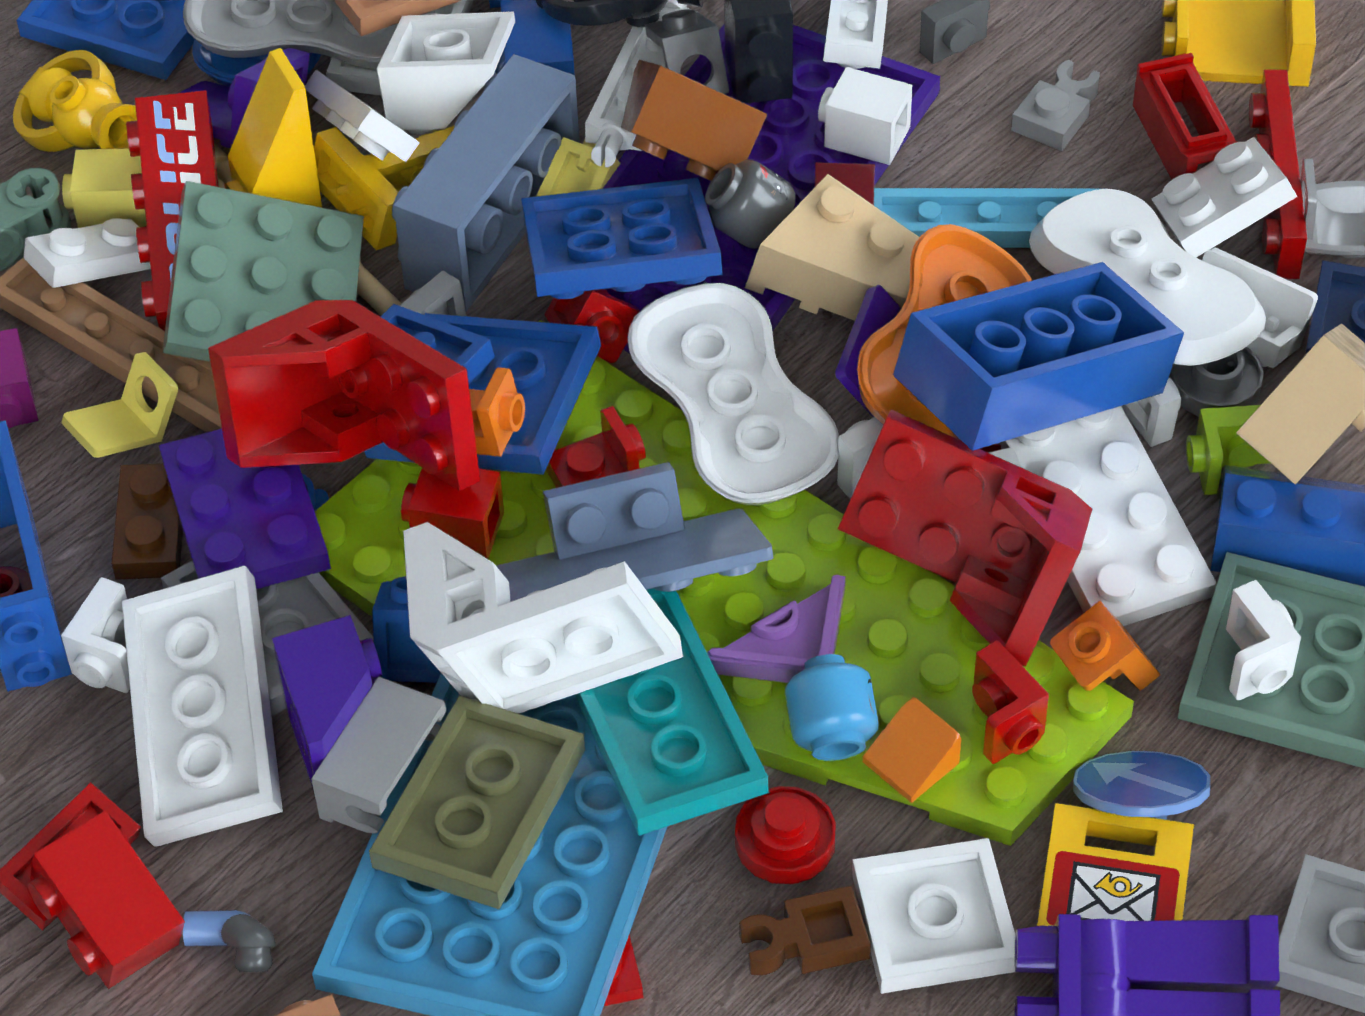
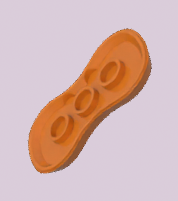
[857,224,1032,440]

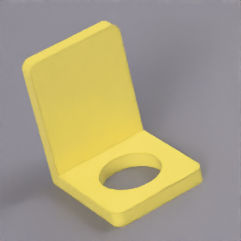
[61,352,178,458]

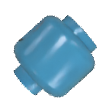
[785,654,879,761]

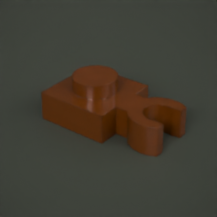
[739,885,871,975]

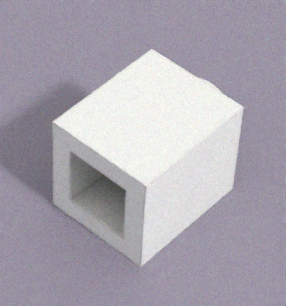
[818,67,912,165]

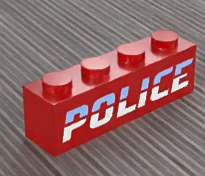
[126,90,219,331]

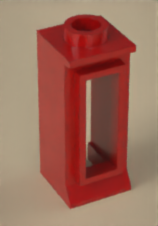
[1133,53,1238,180]

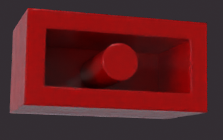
[27,810,185,989]

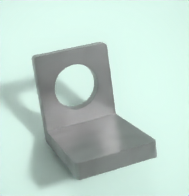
[645,9,729,94]

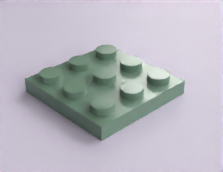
[162,181,364,362]
[1177,552,1365,769]

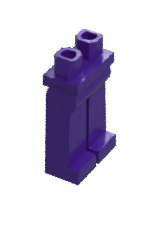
[1014,914,1280,1016]

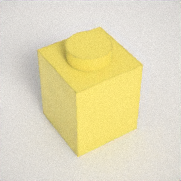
[62,148,147,228]

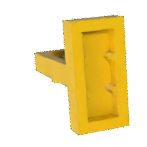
[314,125,455,250]

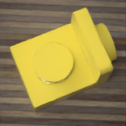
[536,137,620,197]

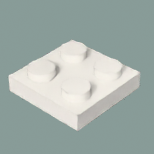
[1152,137,1297,257]
[852,838,1015,994]

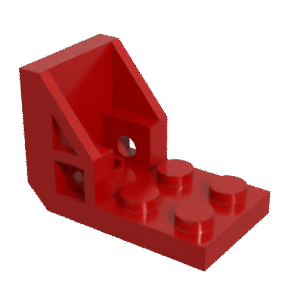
[208,300,480,491]
[838,409,1092,667]

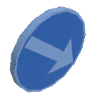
[1073,751,1210,820]

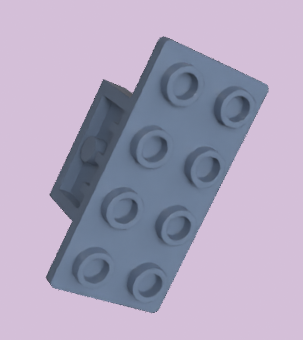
[497,462,774,602]

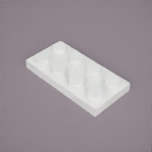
[1000,406,1217,626]
[122,566,283,847]

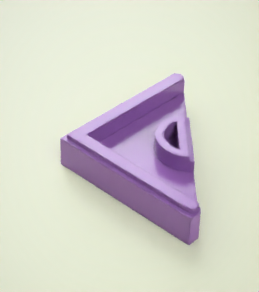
[708,575,846,683]

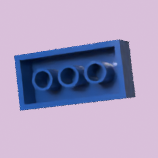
[893,262,1184,451]

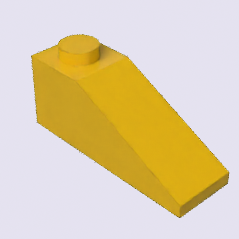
[224,48,322,208]

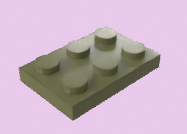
[369,695,585,910]

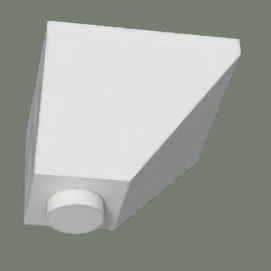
[377,12,515,135]

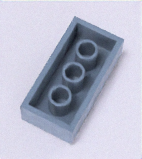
[392,54,580,312]

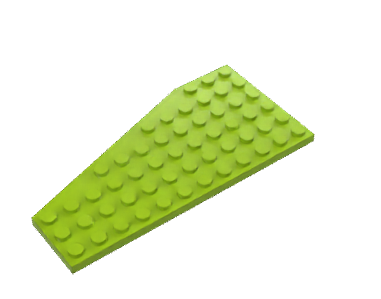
[315,320,1134,846]

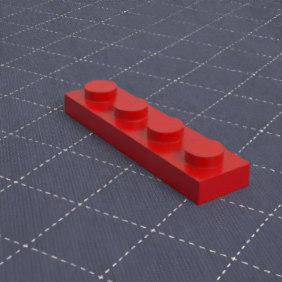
[1249,69,1307,279]

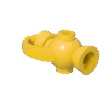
[13,50,137,152]

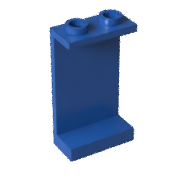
[0,420,72,692]

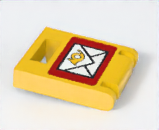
[1037,803,1194,926]

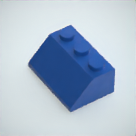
[1210,465,1365,587]

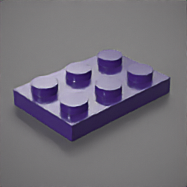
[159,429,331,589]

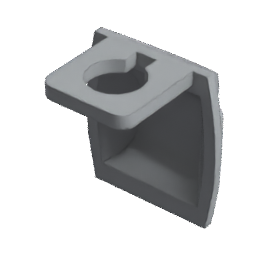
[1300,158,1365,259]

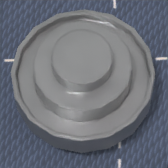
[1170,347,1264,417]

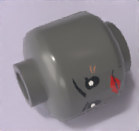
[705,159,796,250]

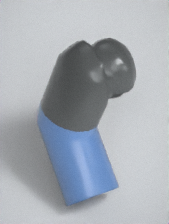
[183,910,276,972]

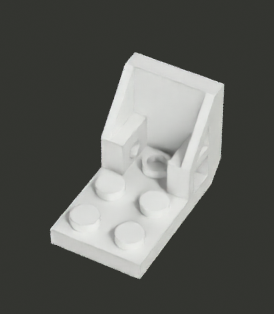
[403,522,683,714]

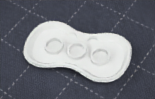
[1029,189,1266,366]
[628,283,839,505]

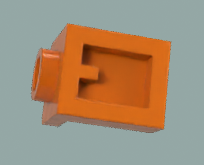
[469,367,525,457]
[1050,600,1161,691]

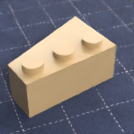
[745,174,919,321]
[1236,323,1365,485]

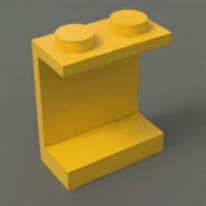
[1162,0,1316,87]

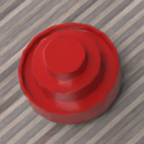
[735,786,836,885]

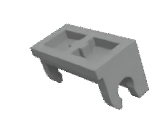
[311,676,446,833]

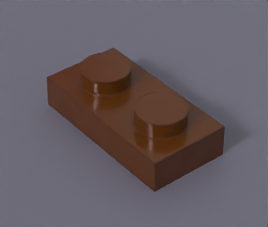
[111,463,183,580]

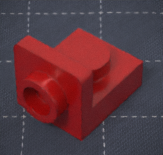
[544,289,640,363]
[546,406,646,488]
[972,640,1049,764]

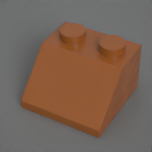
[621,60,767,181]

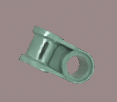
[0,167,71,271]

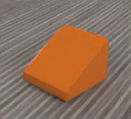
[862,697,961,803]

